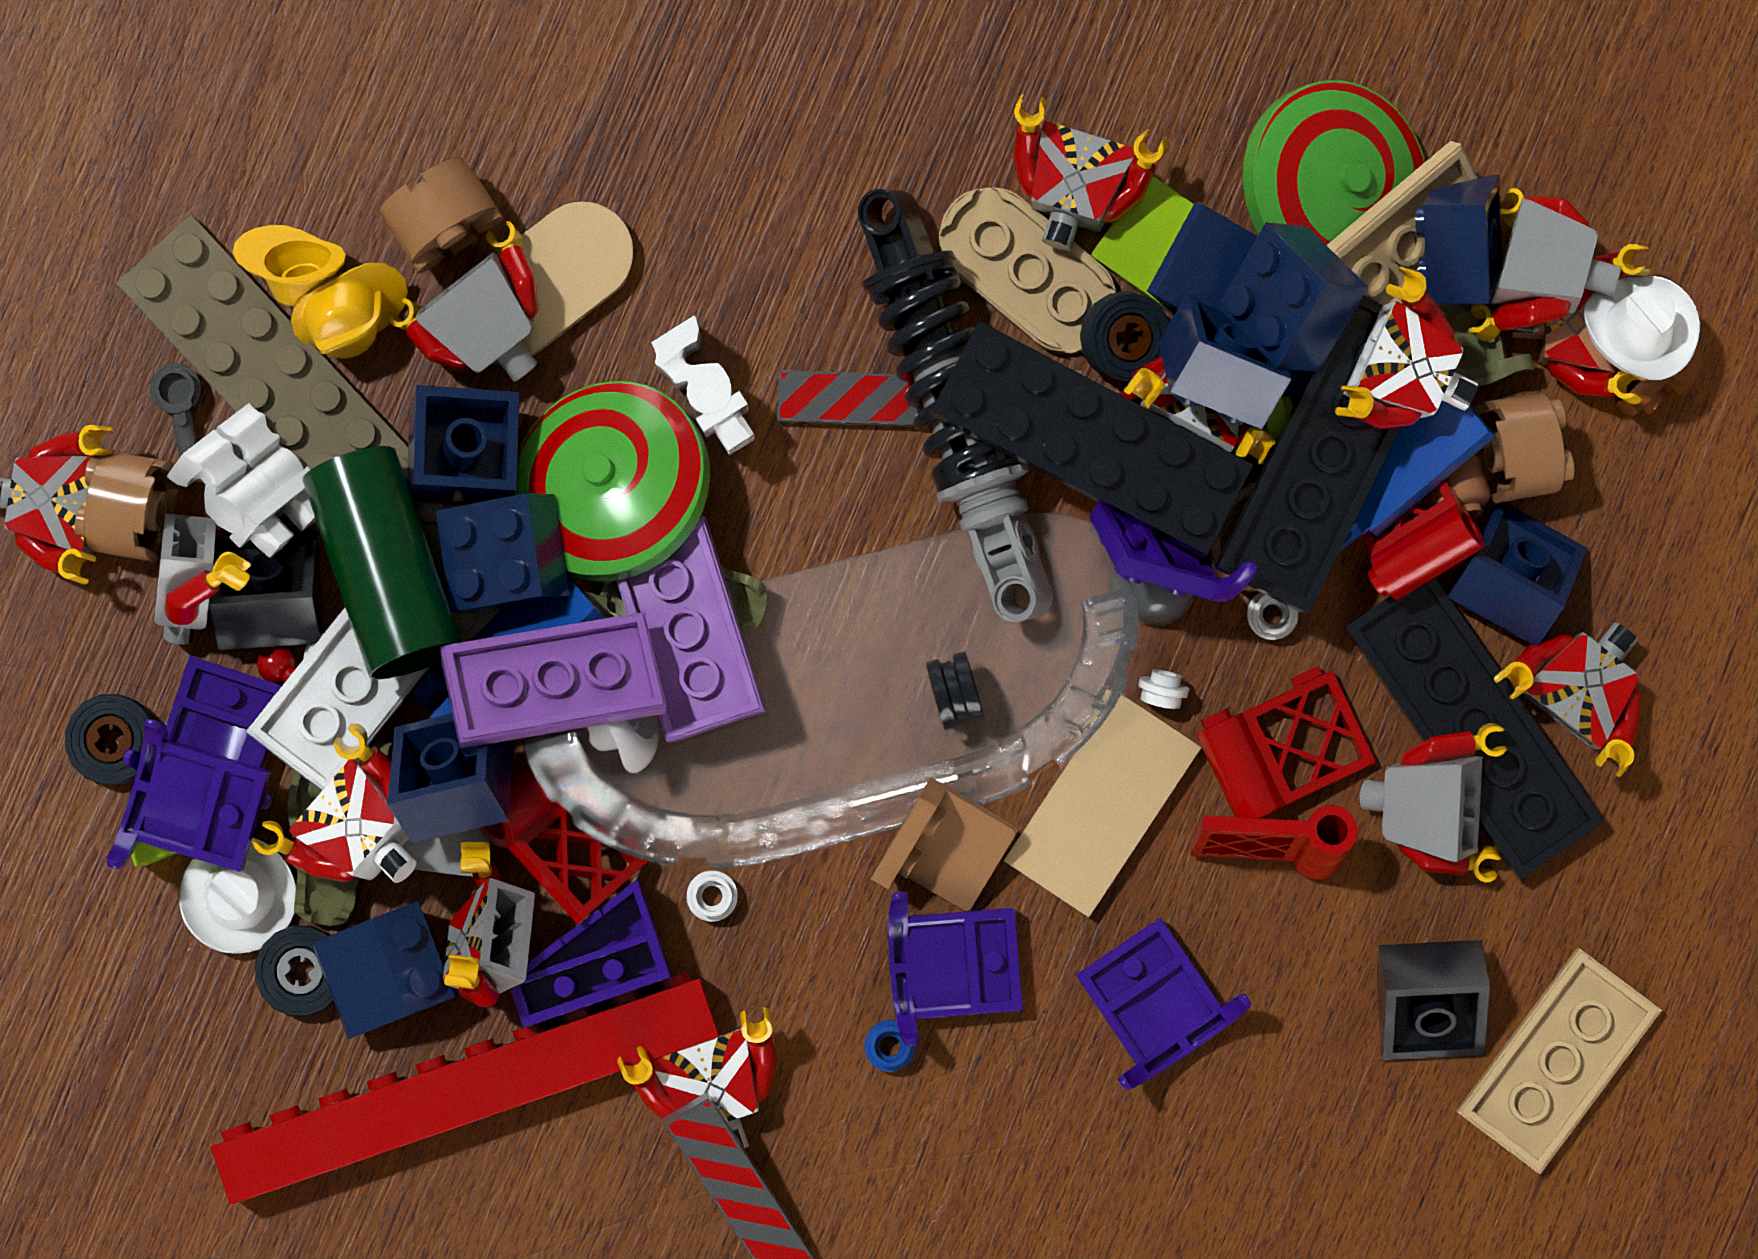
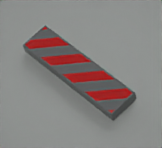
[777,370,924,427]
[663,1092,815,1259]

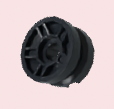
[926,651,985,730]

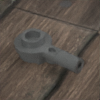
[150,364,201,457]

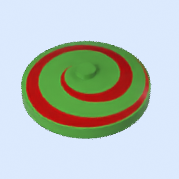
[1243,80,1425,245]
[515,381,710,582]

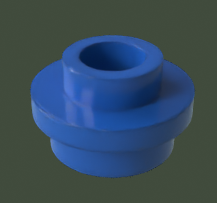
[864,1020,916,1072]

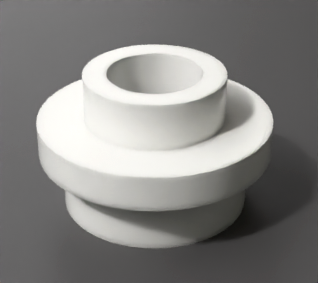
[1247,592,1298,640]
[1138,669,1190,709]
[687,871,738,922]

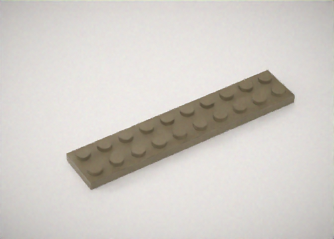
[116,214,502,642]

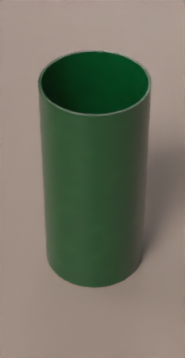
[302,446,462,680]

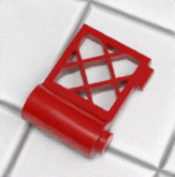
[1361,477,1485,600]
[1196,665,1376,818]
[479,748,649,924]
[1190,805,1358,880]

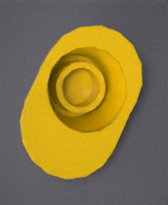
[233,225,346,307]
[291,262,408,359]

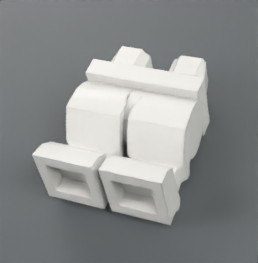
[651,315,755,455]
[166,403,316,558]

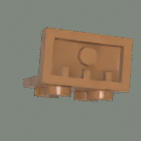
[871,777,1017,911]

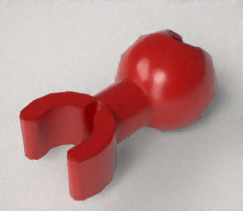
[257,646,297,684]

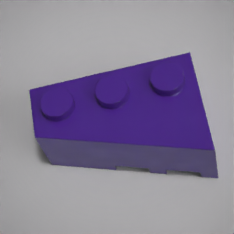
[510,879,673,1028]

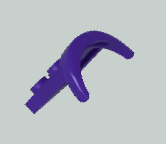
[1089,503,1258,602]
[123,656,282,810]
[107,719,271,872]
[888,892,1023,1046]
[1076,917,1251,1090]

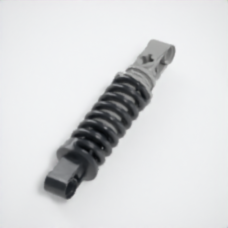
[858,189,1053,622]

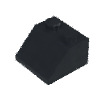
[209,530,323,650]
[1377,940,1490,1061]

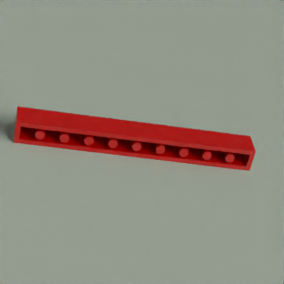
[210,971,721,1205]

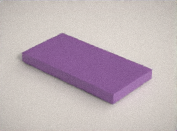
[616,515,767,743]
[440,612,667,749]

